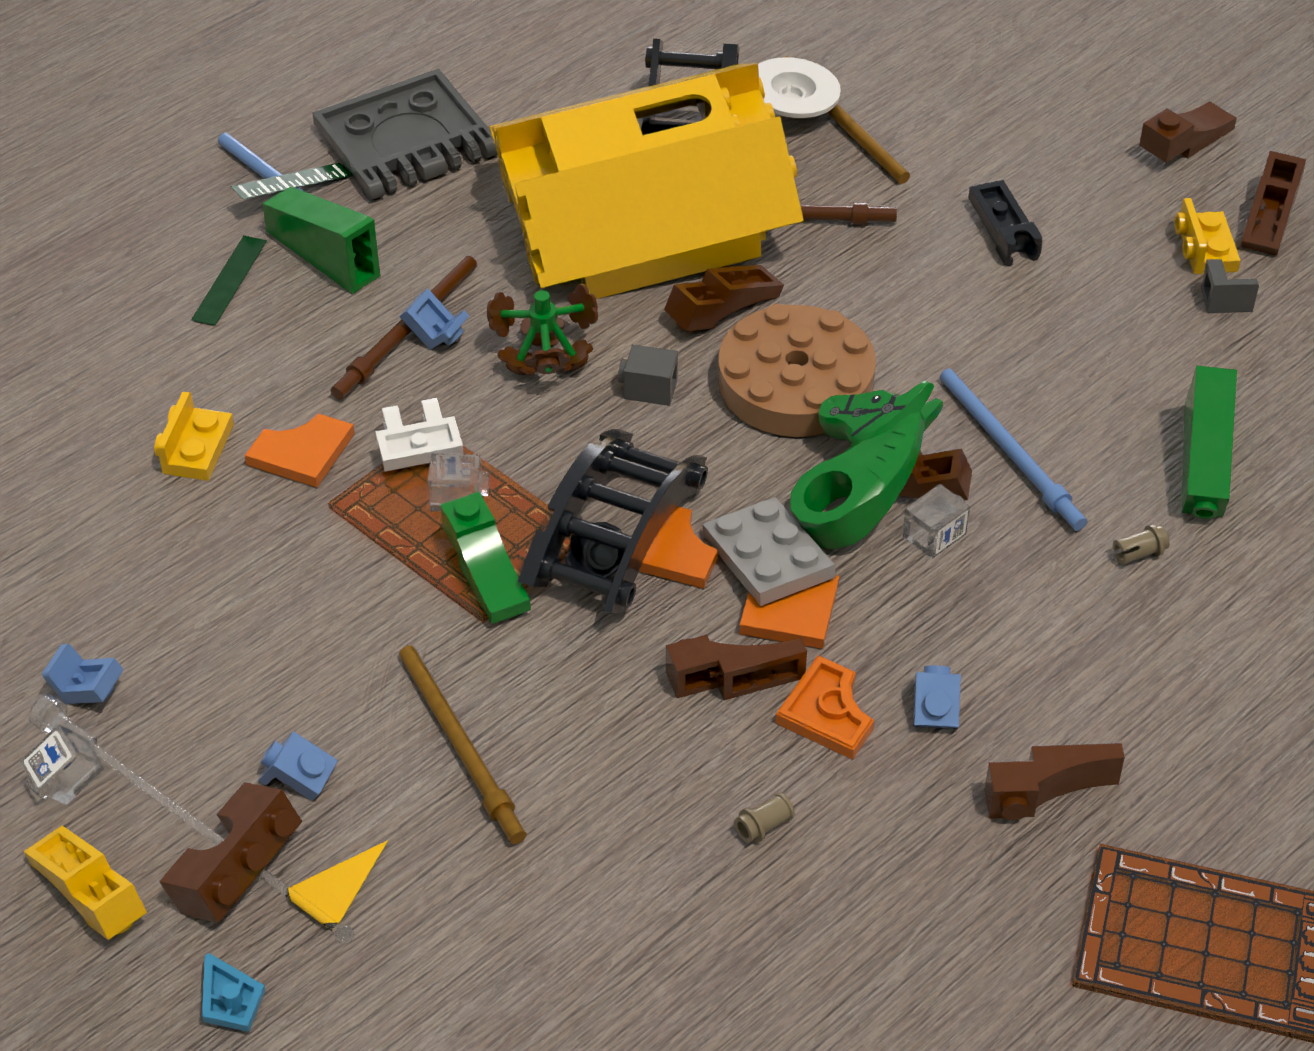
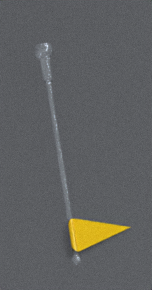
[28,694,389,944]

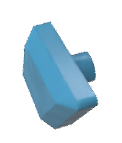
[202,953,266,1032]

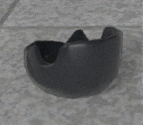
[564,522,624,580]

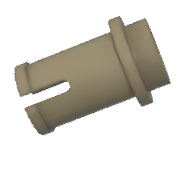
[1113,524,1170,565]
[734,793,795,843]

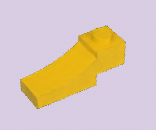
[24,825,147,940]

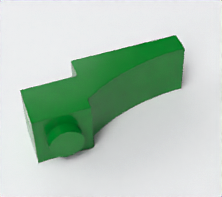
[440,491,531,624]

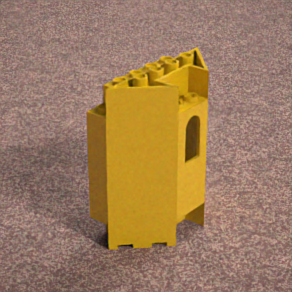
[489,63,804,299]

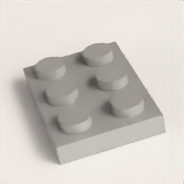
[702,497,835,606]

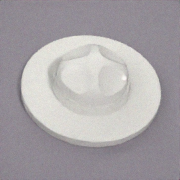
[758,57,841,118]

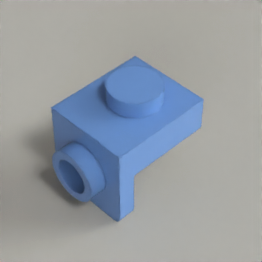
[399,288,469,350]
[42,644,124,704]
[913,665,961,729]
[258,731,338,801]

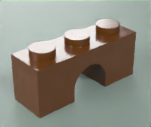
[159,782,302,923]

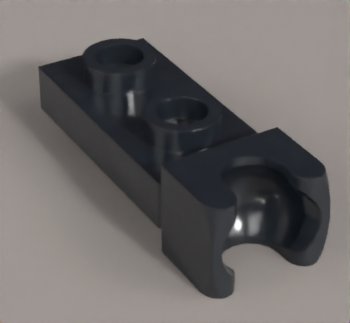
[968,180,1042,266]

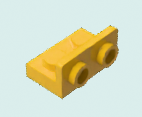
[1174,198,1241,274]
[154,391,234,481]

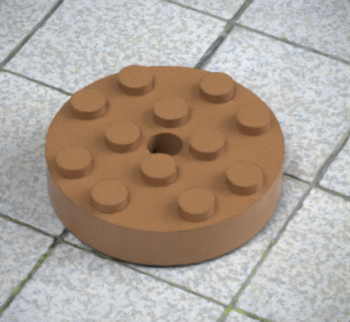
[718,304,876,437]

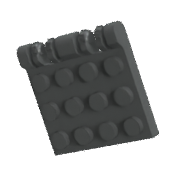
[312,68,497,201]

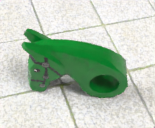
[790,381,943,550]

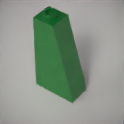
[262,186,381,294]
[1182,365,1237,519]

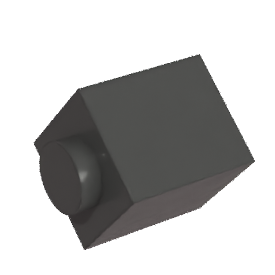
[618,344,678,406]

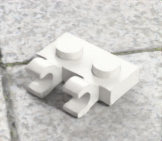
[375,398,464,472]

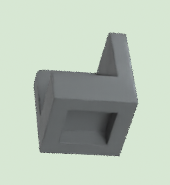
[1201,259,1259,313]

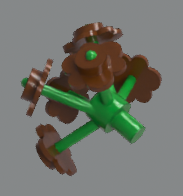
[487,284,598,375]

